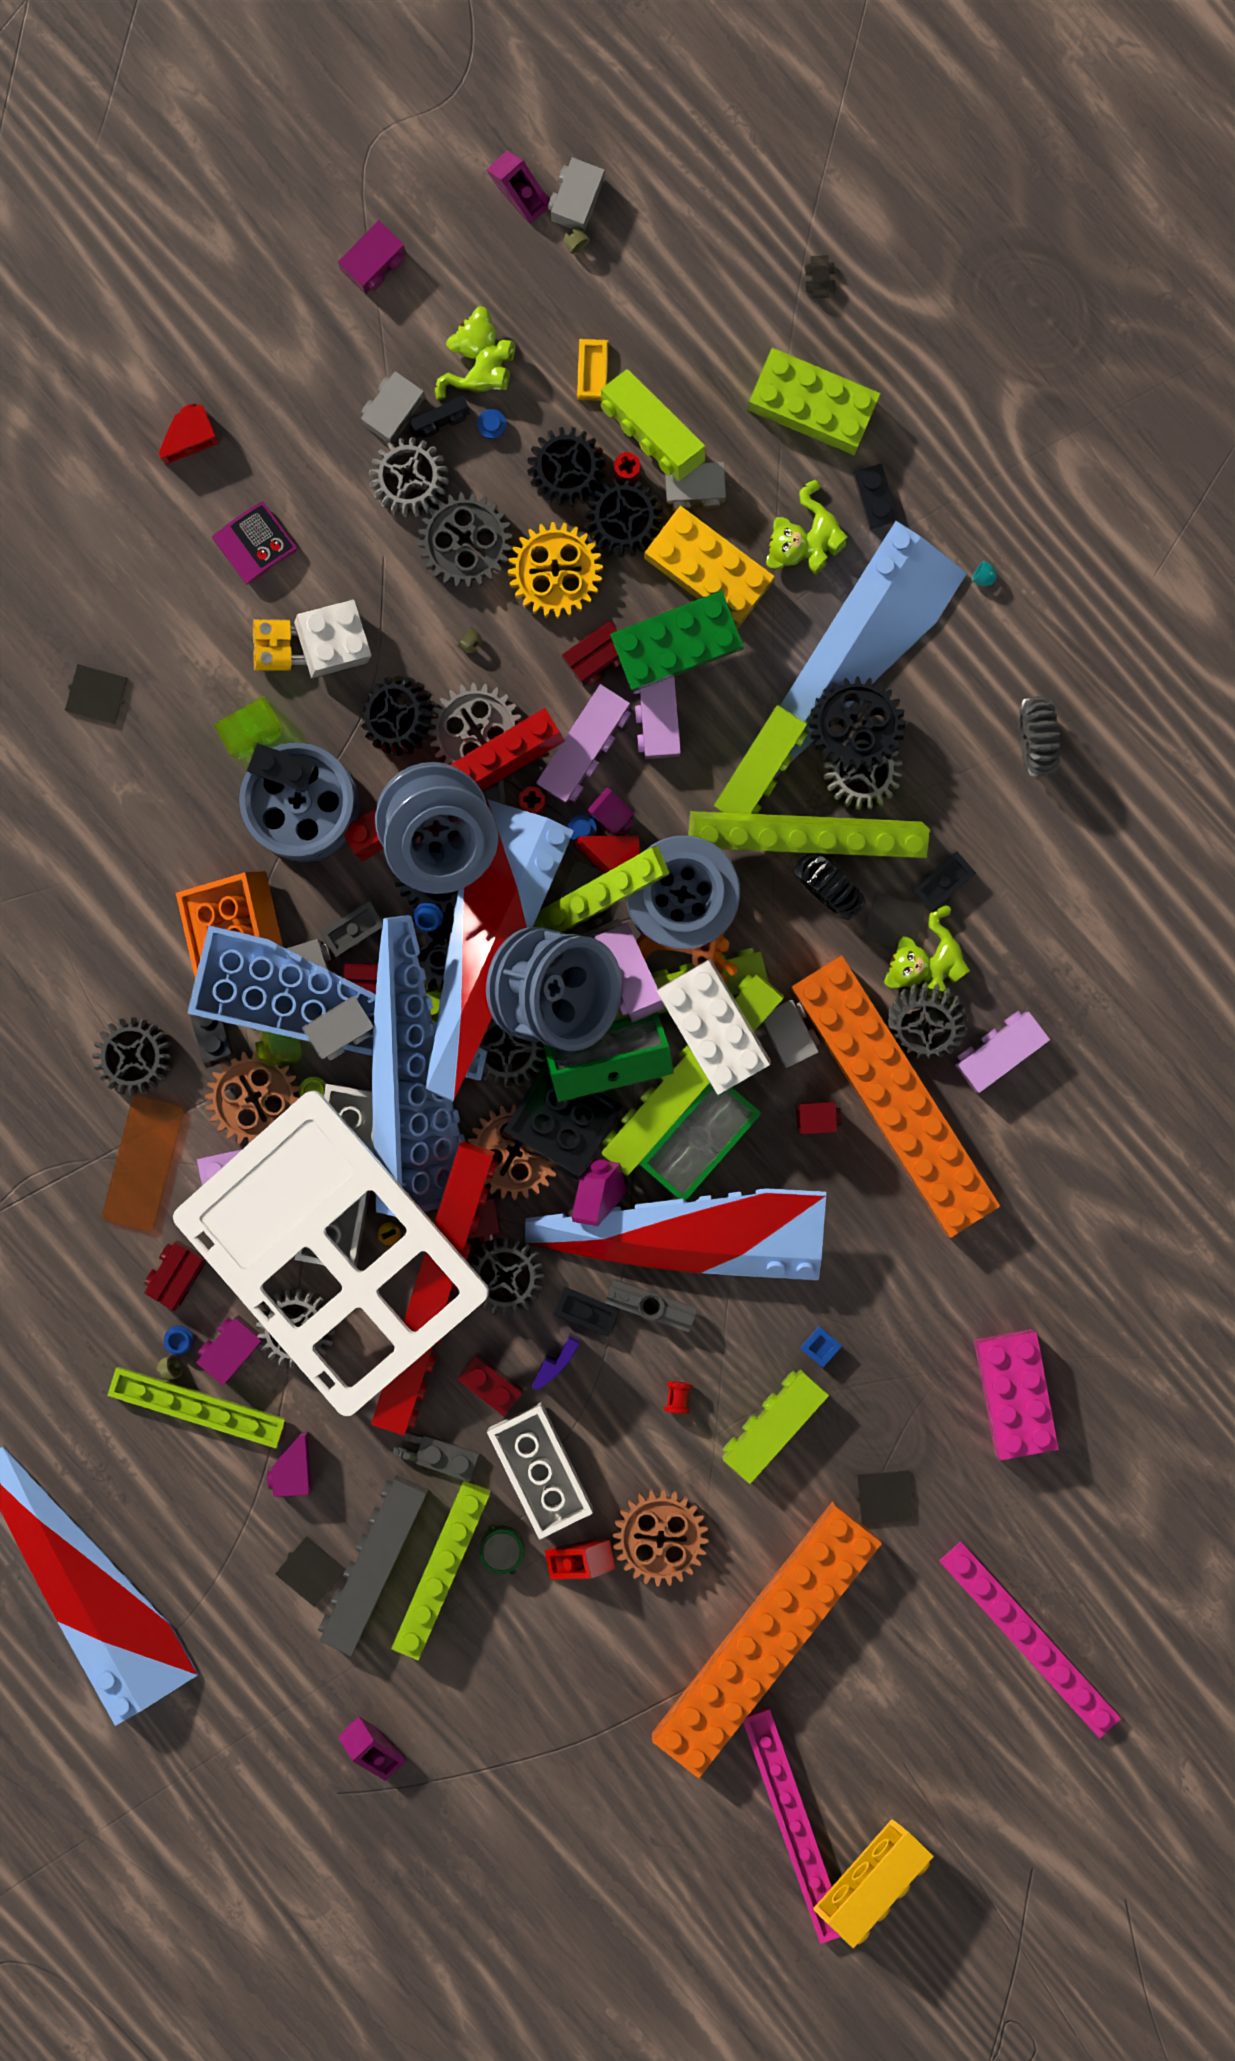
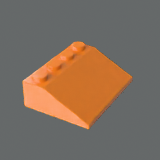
[176,871,283,978]

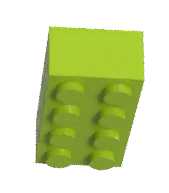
[747,348,881,456]

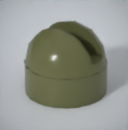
[564,227,590,254]
[457,627,482,653]
[156,1355,183,1380]

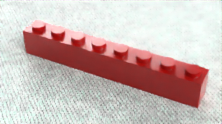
[344,708,565,862]

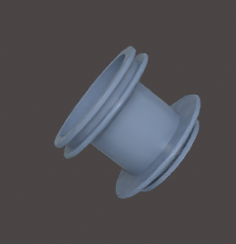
[375,762,498,894]
[627,835,740,952]

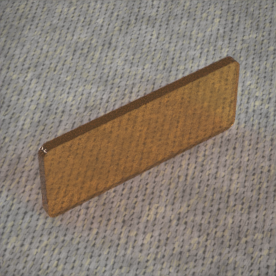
[102,1095,184,1231]

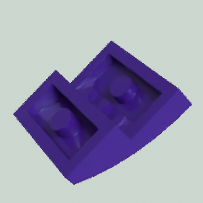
[532,1333,580,1390]

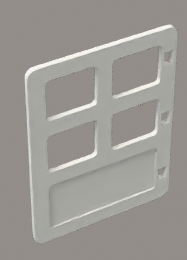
[173,1091,489,1416]

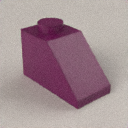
[486,150,549,224]
[588,787,635,836]
[572,1159,627,1226]
[267,1432,312,1497]
[338,1717,407,1781]

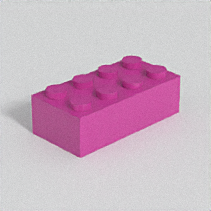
[974,1329,1059,1460]

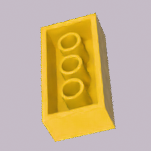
[644,505,775,629]
[813,1819,934,1948]

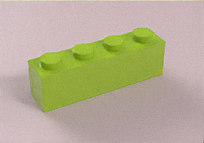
[601,369,705,482]
[714,704,809,814]
[722,1369,829,1484]

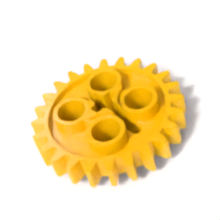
[508,522,603,619]

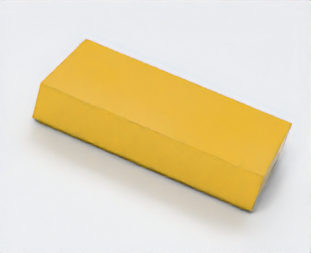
[577,339,609,401]

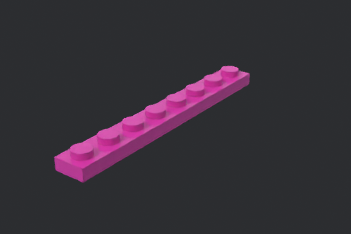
[939,1541,1121,1739]
[743,1707,841,1944]

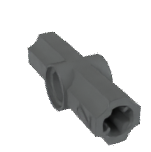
[605,1279,697,1332]

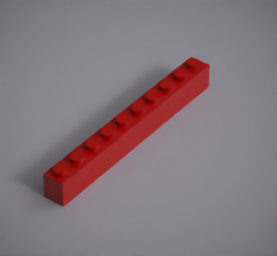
[371,1141,498,1436]

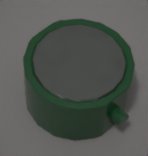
[480,1524,525,1575]

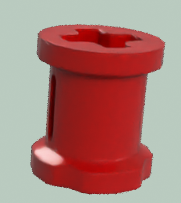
[614,452,641,484]
[519,787,546,815]
[663,1381,693,1414]

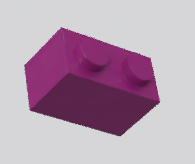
[338,220,406,295]
[196,1315,264,1386]

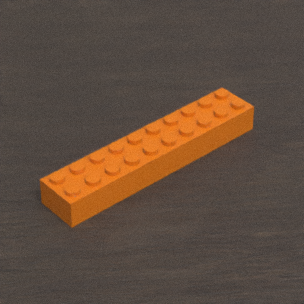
[790,955,1000,1238]
[651,1501,882,1779]

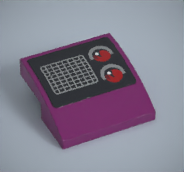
[212,501,297,585]

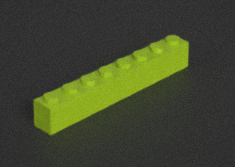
[688,811,930,858]
[601,973,784,1176]

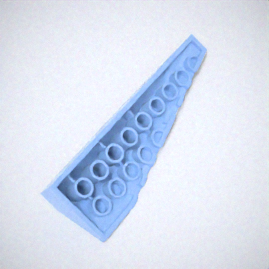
[773,521,967,779]
[372,915,465,1217]

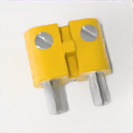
[253,619,307,671]

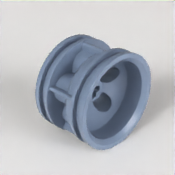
[239,742,361,863]
[486,926,622,1051]

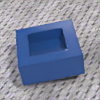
[800,1326,842,1368]

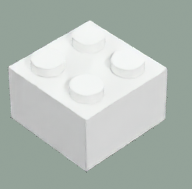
[294,599,372,678]

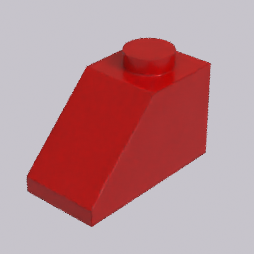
[158,404,219,465]
[574,836,640,874]
[545,1540,616,1579]

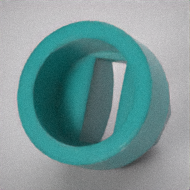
[972,561,997,587]

